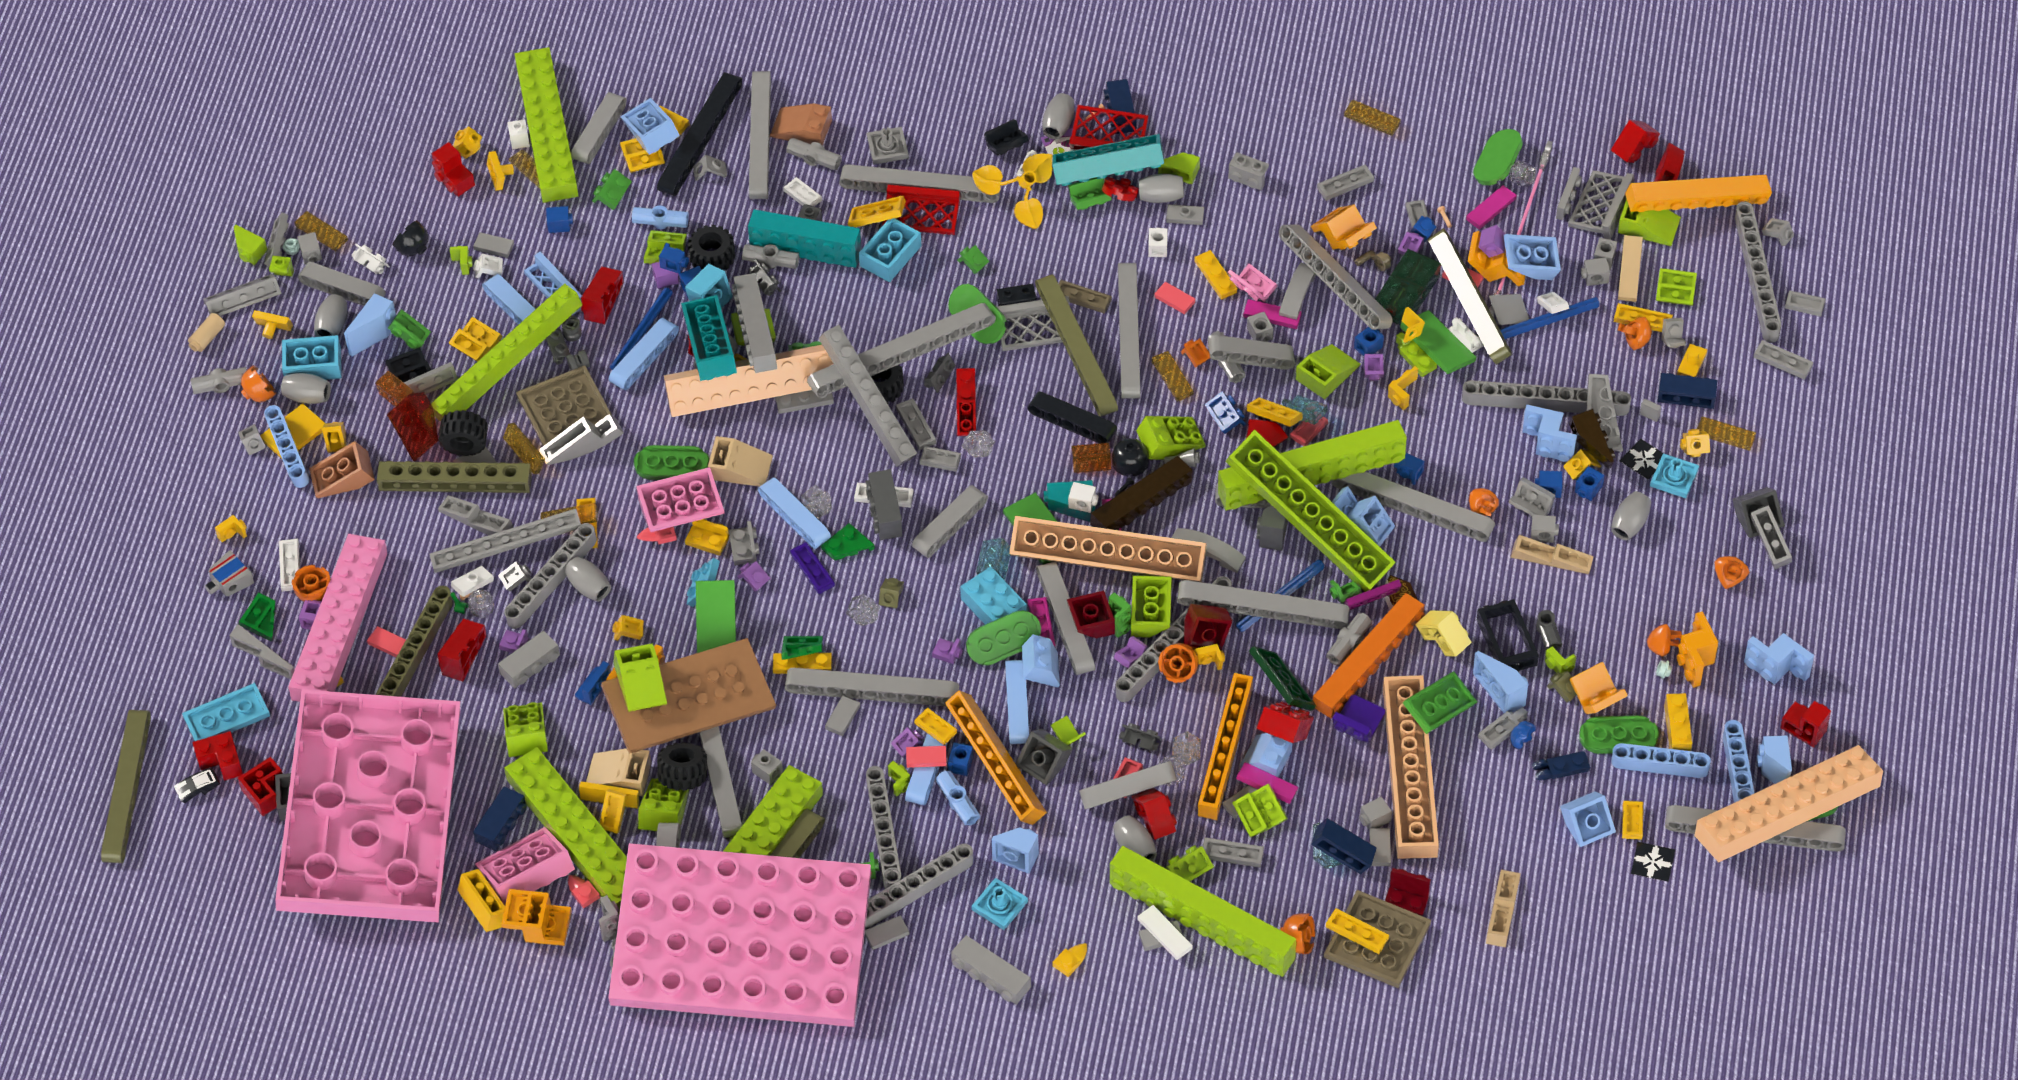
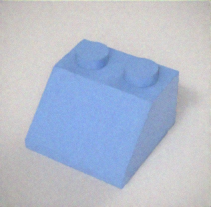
[1022,634,1060,687]
[1240,733,1293,777]
[1756,736,1792,784]
[1560,791,1616,847]
[992,827,1039,874]

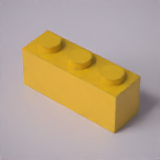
[1664,693,1692,751]
[457,869,505,932]

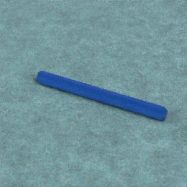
[610,287,673,370]
[1500,297,1600,339]
[1236,559,1325,632]

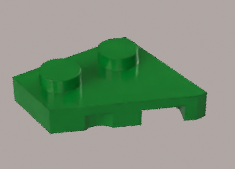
[821,523,875,561]
[239,592,275,641]
[781,636,823,660]

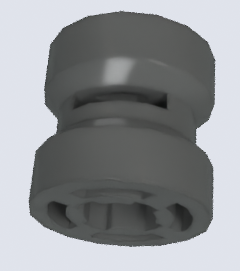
[562,316,582,342]
[566,350,590,371]

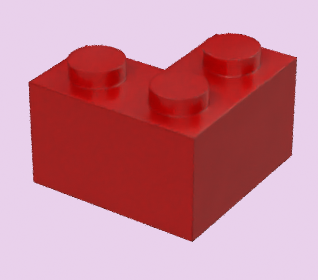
[1611,120,1660,163]
[431,142,475,197]
[1780,701,1831,748]
[192,731,243,781]
[238,757,283,816]
[1132,788,1177,840]

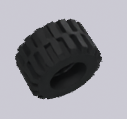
[688,225,735,270]
[871,364,904,404]
[438,410,488,456]
[657,742,707,791]

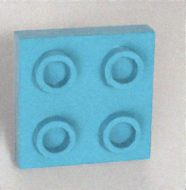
[1650,453,1699,498]
[687,558,720,607]
[971,878,1028,930]

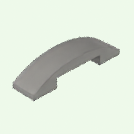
[1279,262,1316,320]
[1171,528,1246,573]

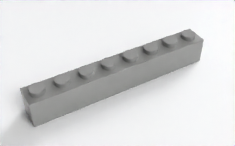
[731,273,777,373]
[819,324,917,467]

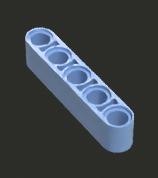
[482,274,535,325]
[609,318,679,390]
[264,405,309,488]
[758,477,831,549]
[1005,660,1029,744]
[1723,720,1754,803]
[905,723,953,806]
[1611,743,1711,778]

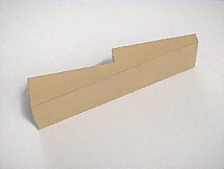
[1618,235,1643,302]
[1510,535,1594,574]
[1486,870,1521,947]

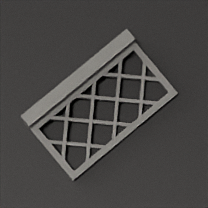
[1568,170,1635,239]
[996,296,1070,351]

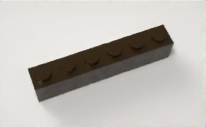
[1090,456,1193,530]

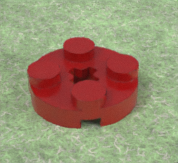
[1102,177,1139,201]

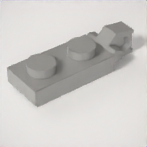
[1478,707,1528,750]

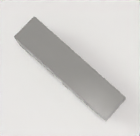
[438,495,514,535]
[229,624,295,679]

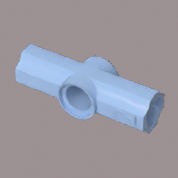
[632,205,689,229]
[936,770,980,826]

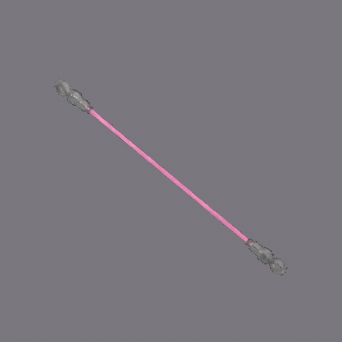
[1489,141,1552,317]

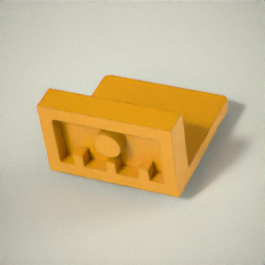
[1570,662,1628,714]

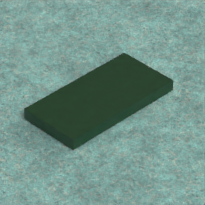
[1249,646,1316,711]

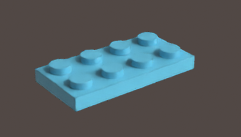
[182,683,270,741]

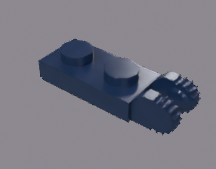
[1532,751,1590,781]

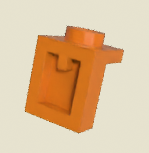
[1181,339,1210,368]

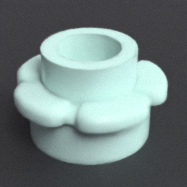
[282,238,300,255]
[1656,660,1672,679]

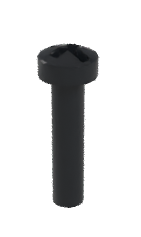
[1114,477,1135,497]

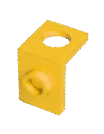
[1401,307,1425,343]
[1563,449,1601,480]

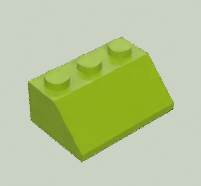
[1131,576,1172,638]

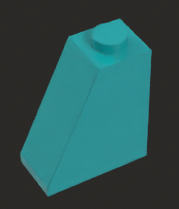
[1043,480,1095,522]

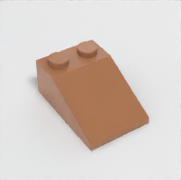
[770,103,832,145]
[309,441,375,498]

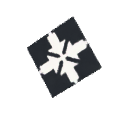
[1620,439,1663,480]
[1631,842,1675,882]

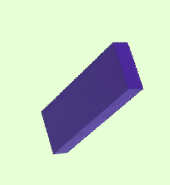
[790,542,835,595]

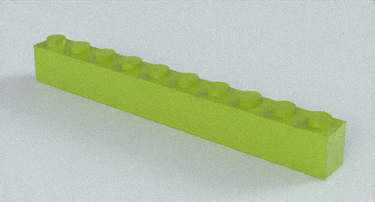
[429,283,582,422]

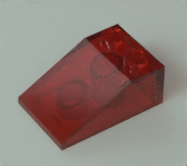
[387,392,439,462]

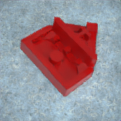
[1246,419,1288,447]

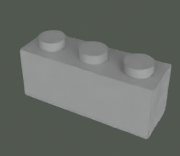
[1751,505,1792,570]
[498,630,560,689]

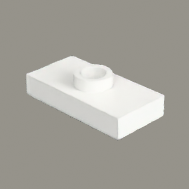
[783,177,822,207]
[1537,292,1569,314]
[451,566,494,597]

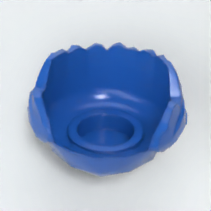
[1510,721,1536,750]

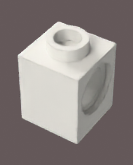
[507,119,530,150]
[1148,228,1168,257]
[1068,482,1098,513]

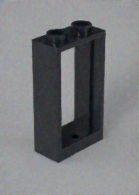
[1476,599,1539,671]

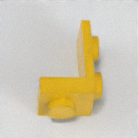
[1388,366,1418,410]

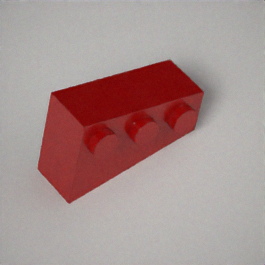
[581,266,624,325]
[437,618,487,681]

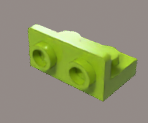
[1165,845,1214,881]

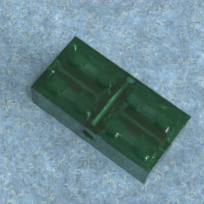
[1375,249,1441,325]

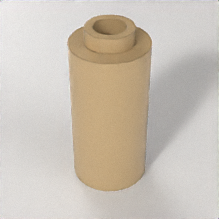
[188,313,225,352]

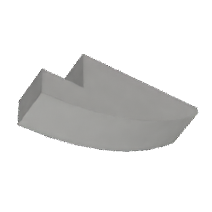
[539,414,624,465]

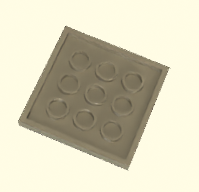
[516,366,612,446]
[1324,890,1431,989]

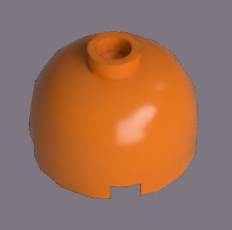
[241,365,277,403]
[292,565,330,602]
[1158,643,1199,683]
[1280,913,1315,954]

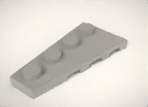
[1584,374,1623,452]

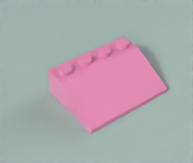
[636,467,725,532]
[475,827,575,905]

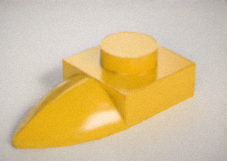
[1052,943,1087,977]

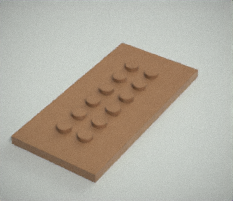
[601,638,776,754]

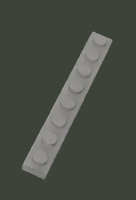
[429,509,581,573]

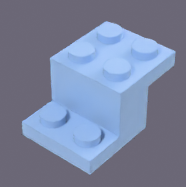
[1522,405,1577,462]
[1332,486,1395,547]
[1744,633,1814,685]

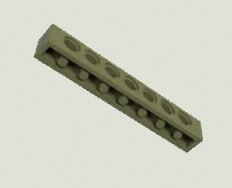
[377,461,532,493]

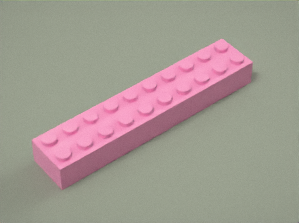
[288,534,388,702]

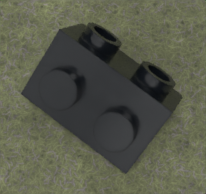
[984,119,1029,156]
[997,284,1036,306]

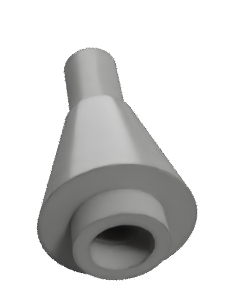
[1164,448,1200,467]

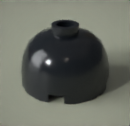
[392,220,429,256]
[1111,438,1149,476]

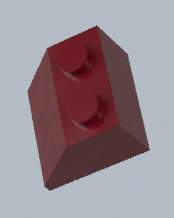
[1067,590,1115,639]
[1184,604,1233,651]

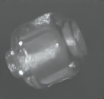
[1509,160,1536,187]
[468,590,494,618]

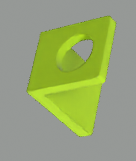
[1050,716,1086,745]

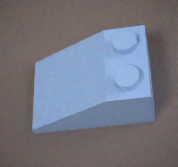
[620,98,680,155]
[1504,234,1561,280]
[344,293,396,356]
[1473,651,1529,713]

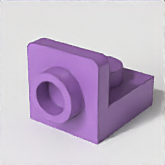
[1398,232,1424,259]
[499,629,530,653]
[932,638,963,664]
[891,727,924,759]

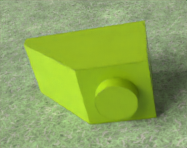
[1158,152,1200,184]
[234,225,267,265]

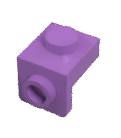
[1364,354,1384,381]
[737,561,771,592]
[1114,636,1147,668]

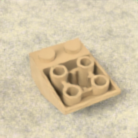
[708,436,773,487]
[586,748,652,796]

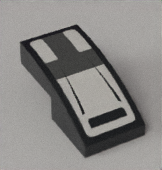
[174,768,221,803]

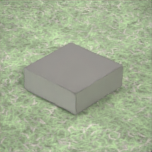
[1640,399,1661,422]

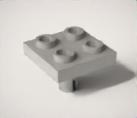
[866,127,909,165]

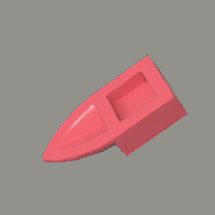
[637,527,677,545]
[568,875,600,909]

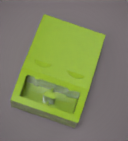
[1618,200,1681,246]
[1296,344,1361,400]
[1136,416,1206,460]
[613,643,667,712]
[503,702,548,757]
[638,778,689,831]

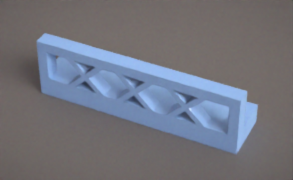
[524,252,582,316]

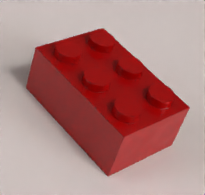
[1256,701,1314,743]

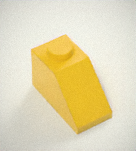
[322,422,346,453]

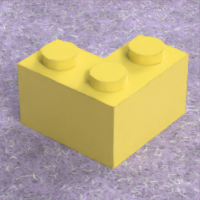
[1415,610,1472,657]

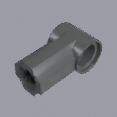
[1536,610,1562,650]

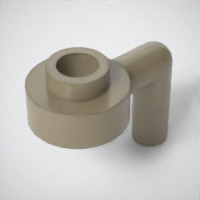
[1354,250,1391,271]

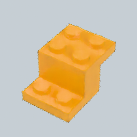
[1311,204,1377,250]
[1467,231,1525,286]
[1676,611,1718,688]
[501,889,572,946]

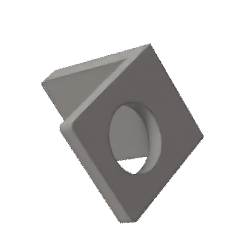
[693,155,727,181]

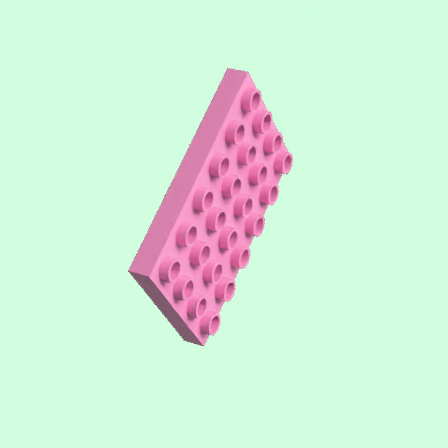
[276,689,460,923]
[608,843,871,1027]

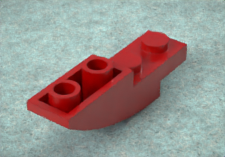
[1653,143,1685,182]
[956,368,976,436]

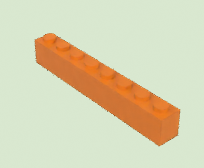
[1313,593,1425,719]

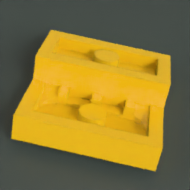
[620,138,665,173]
[449,317,503,362]

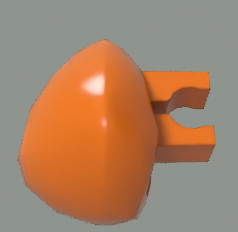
[1618,317,1652,350]
[1469,488,1499,517]
[1714,556,1749,589]
[1647,624,1682,656]

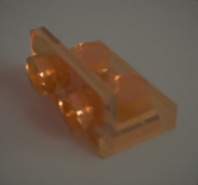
[375,371,414,414]
[1071,443,1111,473]

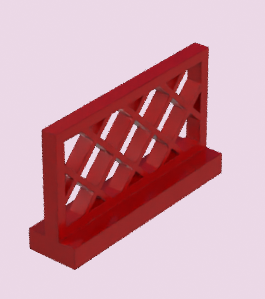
[1069,105,1149,150]
[882,185,961,235]

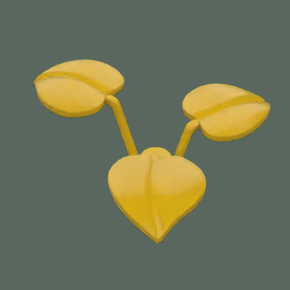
[972,153,1053,229]

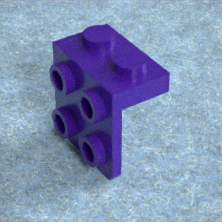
[1332,694,1386,744]

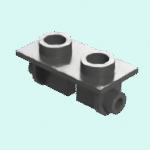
[749,259,781,296]
[545,328,570,365]
[924,353,956,393]
[1119,723,1162,751]

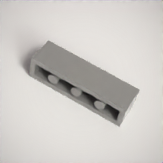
[951,935,1031,1005]

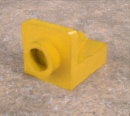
[215,515,247,542]
[612,615,644,641]
[1195,644,1225,670]

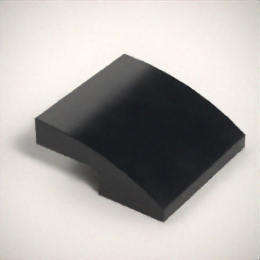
[385,347,431,391]

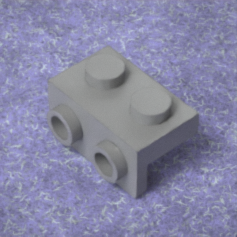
[1228,152,1269,191]
[1509,477,1556,517]
[598,895,619,942]

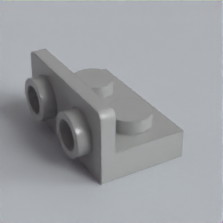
[729,521,760,565]

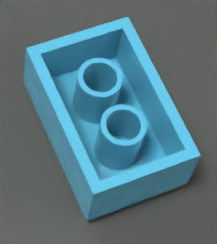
[859,218,922,282]
[282,335,341,380]
[960,566,1027,624]

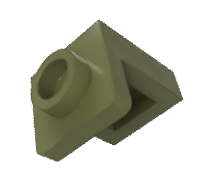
[879,578,904,608]
[1547,671,1577,702]

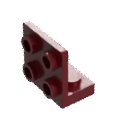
[1385,868,1431,916]

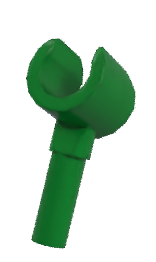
[450,592,468,614]

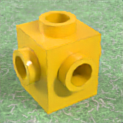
[453,126,482,159]
[1680,429,1710,457]

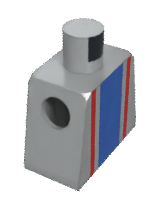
[204,550,254,596]

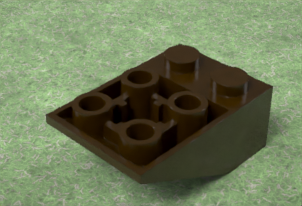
[1569,409,1616,469]

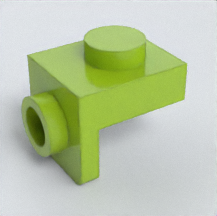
[450,246,473,275]
[269,256,294,277]
[1545,646,1576,674]
[888,761,910,796]

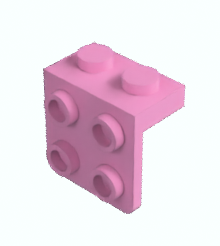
[1227,264,1278,303]

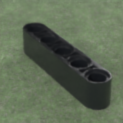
[1027,392,1117,445]

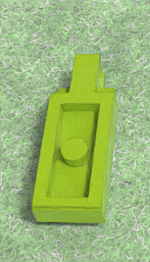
[1395,332,1437,377]

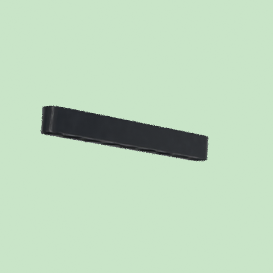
[657,72,742,196]

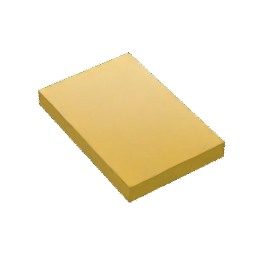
[847,196,906,227]
[260,403,325,459]

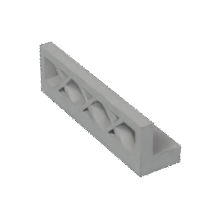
[203,274,281,316]

